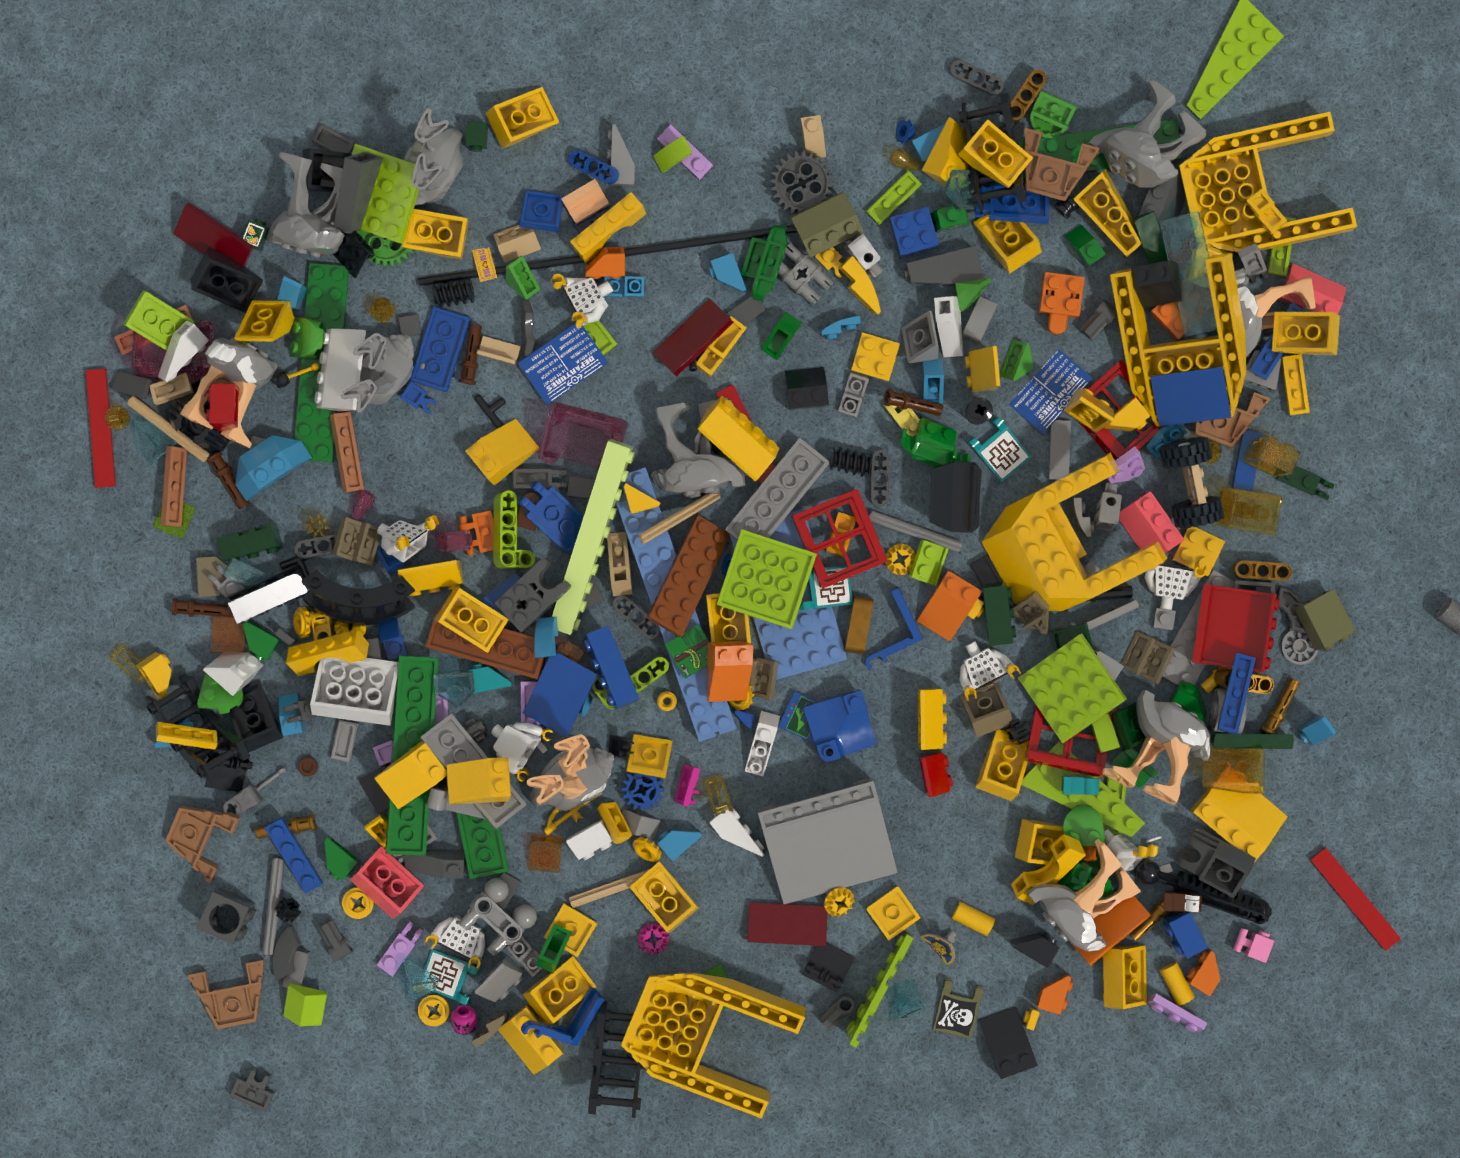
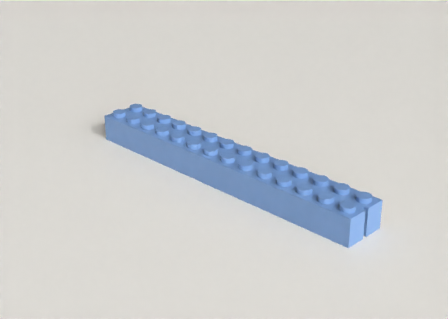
[616,467,737,742]

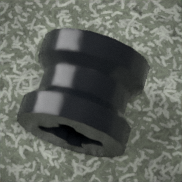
[1054,196,1079,219]

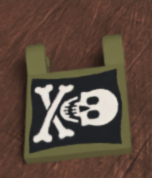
[933,978,984,1039]

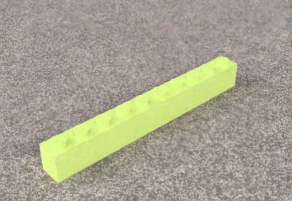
[552,439,635,635]

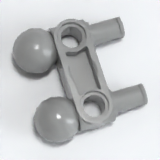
[458,878,537,957]

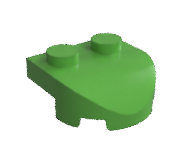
[1030,90,1077,138]
[289,318,324,359]
[197,672,243,714]
[1063,805,1106,847]

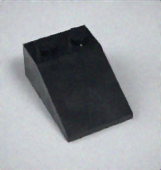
[302,148,352,192]
[191,247,263,313]
[229,679,283,753]
[979,1007,1038,1079]

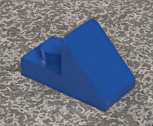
[376,545,408,576]
[378,619,408,661]

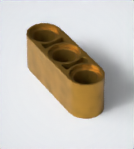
[1011,70,1046,123]
[1232,560,1292,581]
[844,595,874,655]
[1214,668,1274,694]

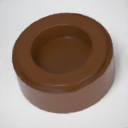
[298,756,318,776]

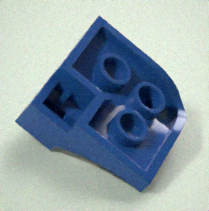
[802,689,877,762]

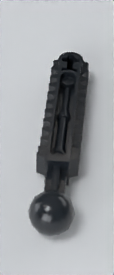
[1135,860,1272,924]

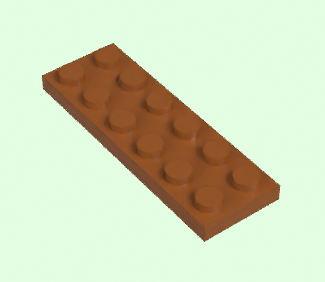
[646,515,730,637]
[426,609,545,679]

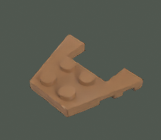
[1024,128,1100,201]
[1194,392,1270,447]
[165,806,241,883]
[187,959,265,1029]

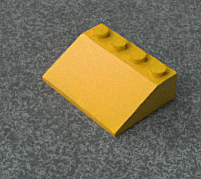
[1189,766,1288,863]

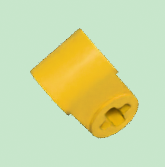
[309,611,334,641]

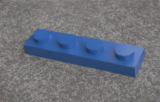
[1249,302,1307,381]
[1217,653,1256,735]
[264,816,323,894]

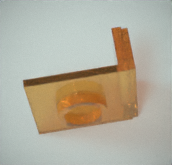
[210,618,245,652]
[528,834,563,873]

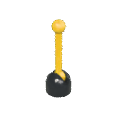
[273,363,319,389]

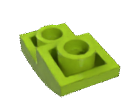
[653,136,693,173]

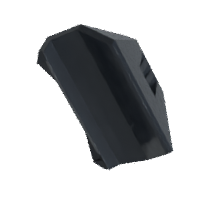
[165,380,230,452]
[929,461,982,533]

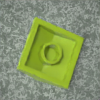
[283,983,328,1027]

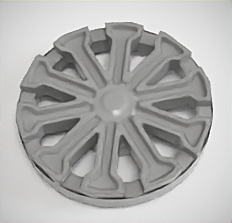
[1281,631,1318,665]

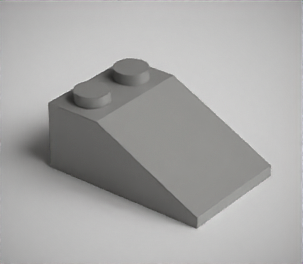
[474,955,524,1002]

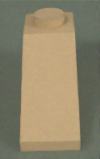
[607,532,633,596]

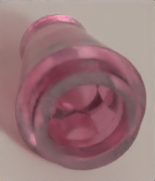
[351,490,376,520]

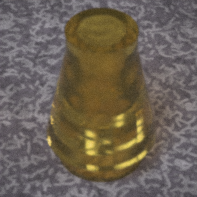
[890,148,921,172]

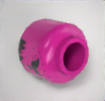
[451,1005,478,1035]

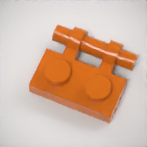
[459,510,493,556]

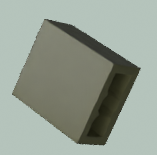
[1294,589,1355,651]

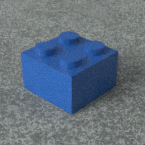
[889,207,939,258]
[1162,911,1208,959]

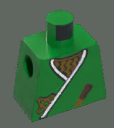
[930,204,970,233]

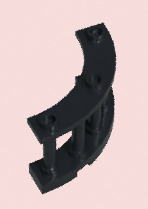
[959,93,1027,211]
[301,569,415,625]
[145,674,250,781]
[588,1001,644,1118]

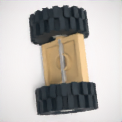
[1159,437,1224,528]

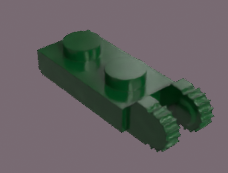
[1276,462,1334,500]

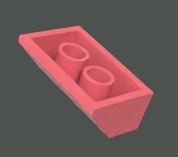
[1277,263,1347,314]
[1119,491,1185,553]
[350,846,424,919]

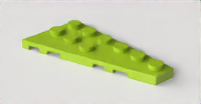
[1186,0,1284,120]
[1021,741,1145,837]
[846,932,914,1048]

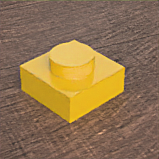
[967,599,985,619]
[1023,1007,1040,1031]

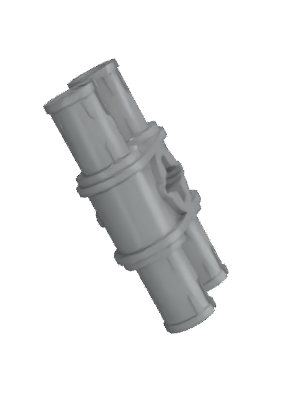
[778,243,834,306]

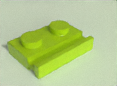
[908,539,948,586]

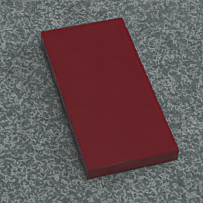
[173,202,254,267]
[652,298,734,377]
[747,902,828,946]

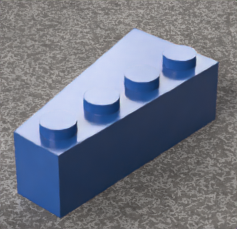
[582,626,639,710]

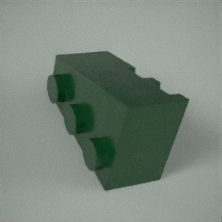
[217,523,283,564]

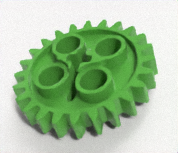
[356,230,415,267]

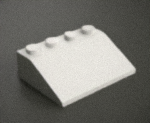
[315,329,366,411]
[310,658,398,726]

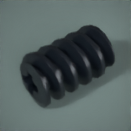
[432,279,475,308]
[965,397,993,425]
[830,446,873,477]

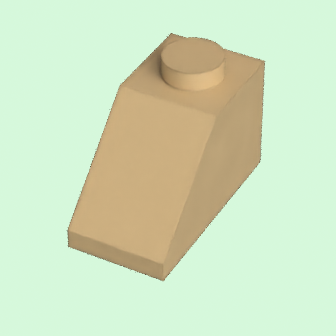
[800,115,826,159]

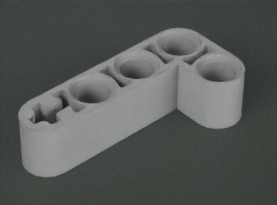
[427,785,485,819]

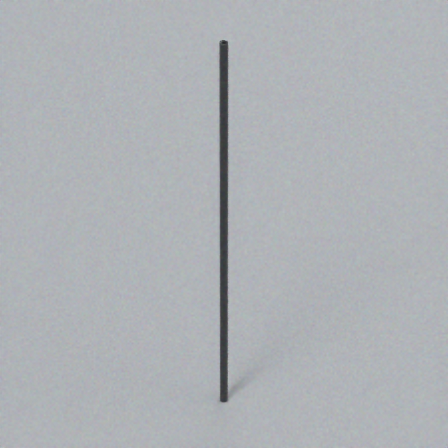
[418,225,797,286]

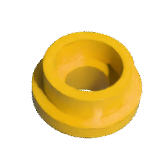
[657,691,677,711]

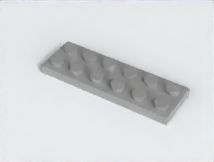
[725,438,830,540]
[1162,570,1235,685]
[420,713,527,830]

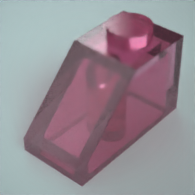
[435,530,473,552]

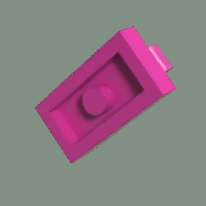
[674,764,700,807]

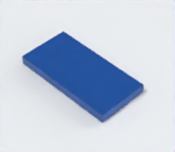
[409,306,471,393]

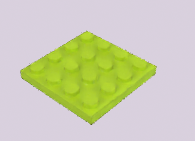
[351,144,420,244]
[717,529,817,629]
[1018,634,1127,744]

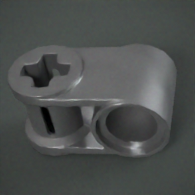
[223,783,264,815]

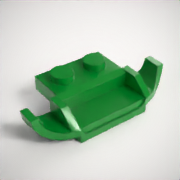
[741,224,787,302]
[901,418,971,467]

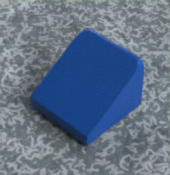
[735,709,754,729]

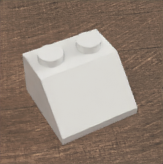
[203,652,263,696]
[566,819,613,861]

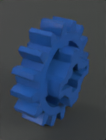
[621,773,664,811]

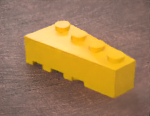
[1074,169,1142,257]

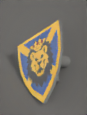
[920,930,956,965]

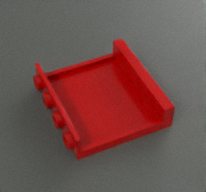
[1192,584,1280,673]

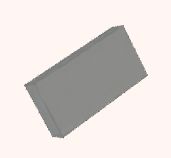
[331,719,359,762]

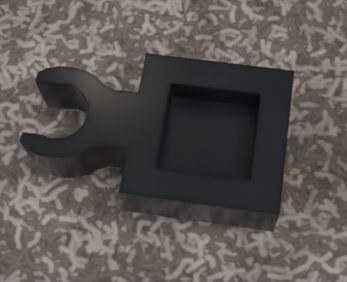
[609,735,634,757]

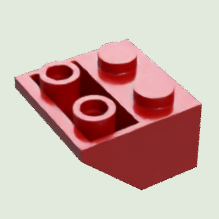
[206,384,239,431]

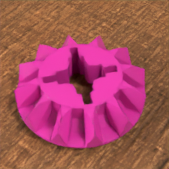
[638,923,669,955]

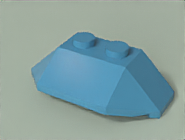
[235,435,313,501]

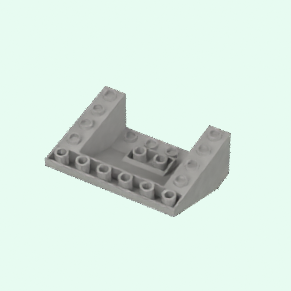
[757,778,898,904]

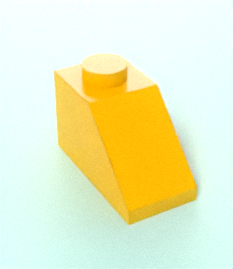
[1104,397,1151,431]
[136,652,172,699]

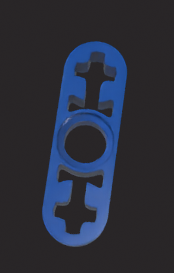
[568,150,619,184]

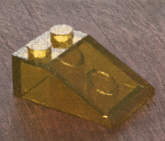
[1214,487,1282,536]
[1202,748,1265,794]

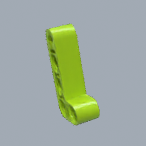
[493,490,535,570]
[592,657,669,709]

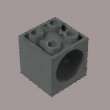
[197,888,256,944]

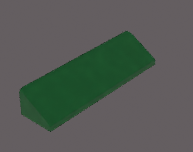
[1134,211,1171,264]
[1211,733,1294,749]

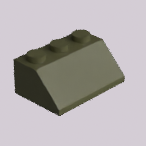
[790,191,864,258]

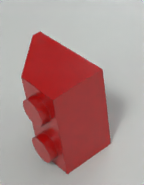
[919,751,953,797]

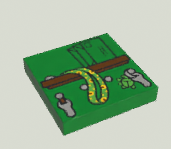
[665,624,709,679]

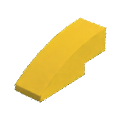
[838,256,881,315]
[696,316,747,378]

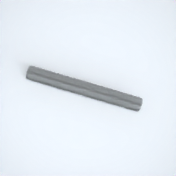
[869,511,962,552]
[262,857,284,955]

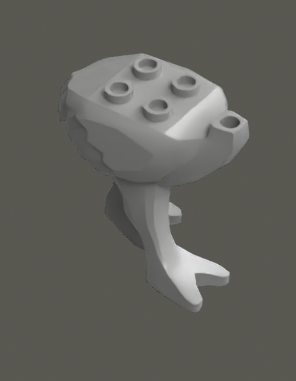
[1088,79,1206,188]
[403,108,464,205]
[267,152,345,257]
[340,333,414,413]
[651,398,745,498]

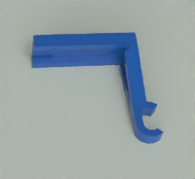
[866,587,923,670]
[521,987,604,1046]

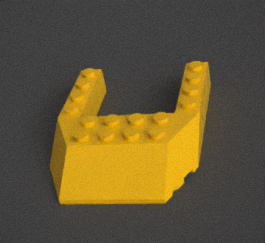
[1179,112,1357,253]
[1110,253,1246,426]
[982,452,1167,611]
[621,973,806,1119]

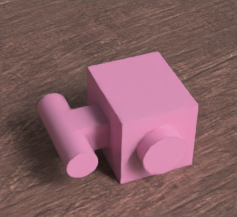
[1233,928,1274,963]

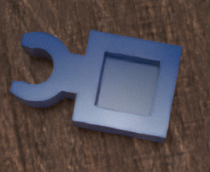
[400,381,437,414]

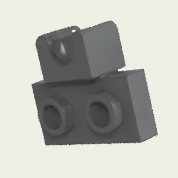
[230,1067,274,1112]

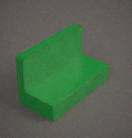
[1112,747,1159,788]

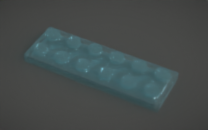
[1159,211,1217,338]

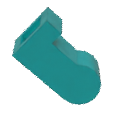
[1062,776,1099,795]

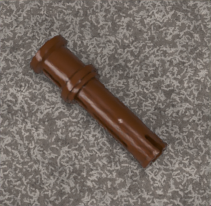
[458,324,482,385]
[883,389,943,416]
[206,452,250,510]
[172,598,232,618]

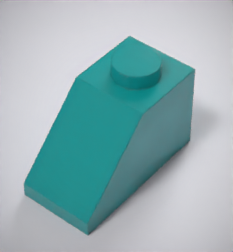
[468,664,513,694]

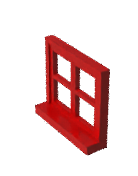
[1076,359,1163,460]
[792,489,888,589]
[1024,705,1116,778]

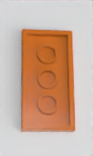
[1069,896,1151,966]

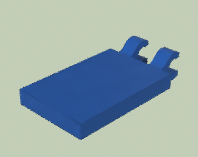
[975,183,1049,224]
[517,481,584,555]

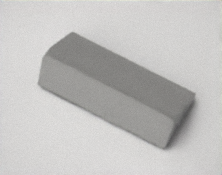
[282,949,310,988]

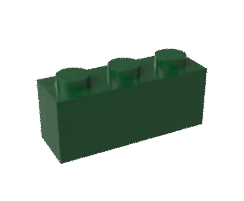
[982,582,1016,646]

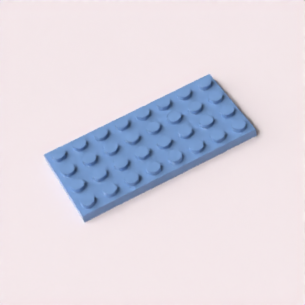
[730,508,847,680]

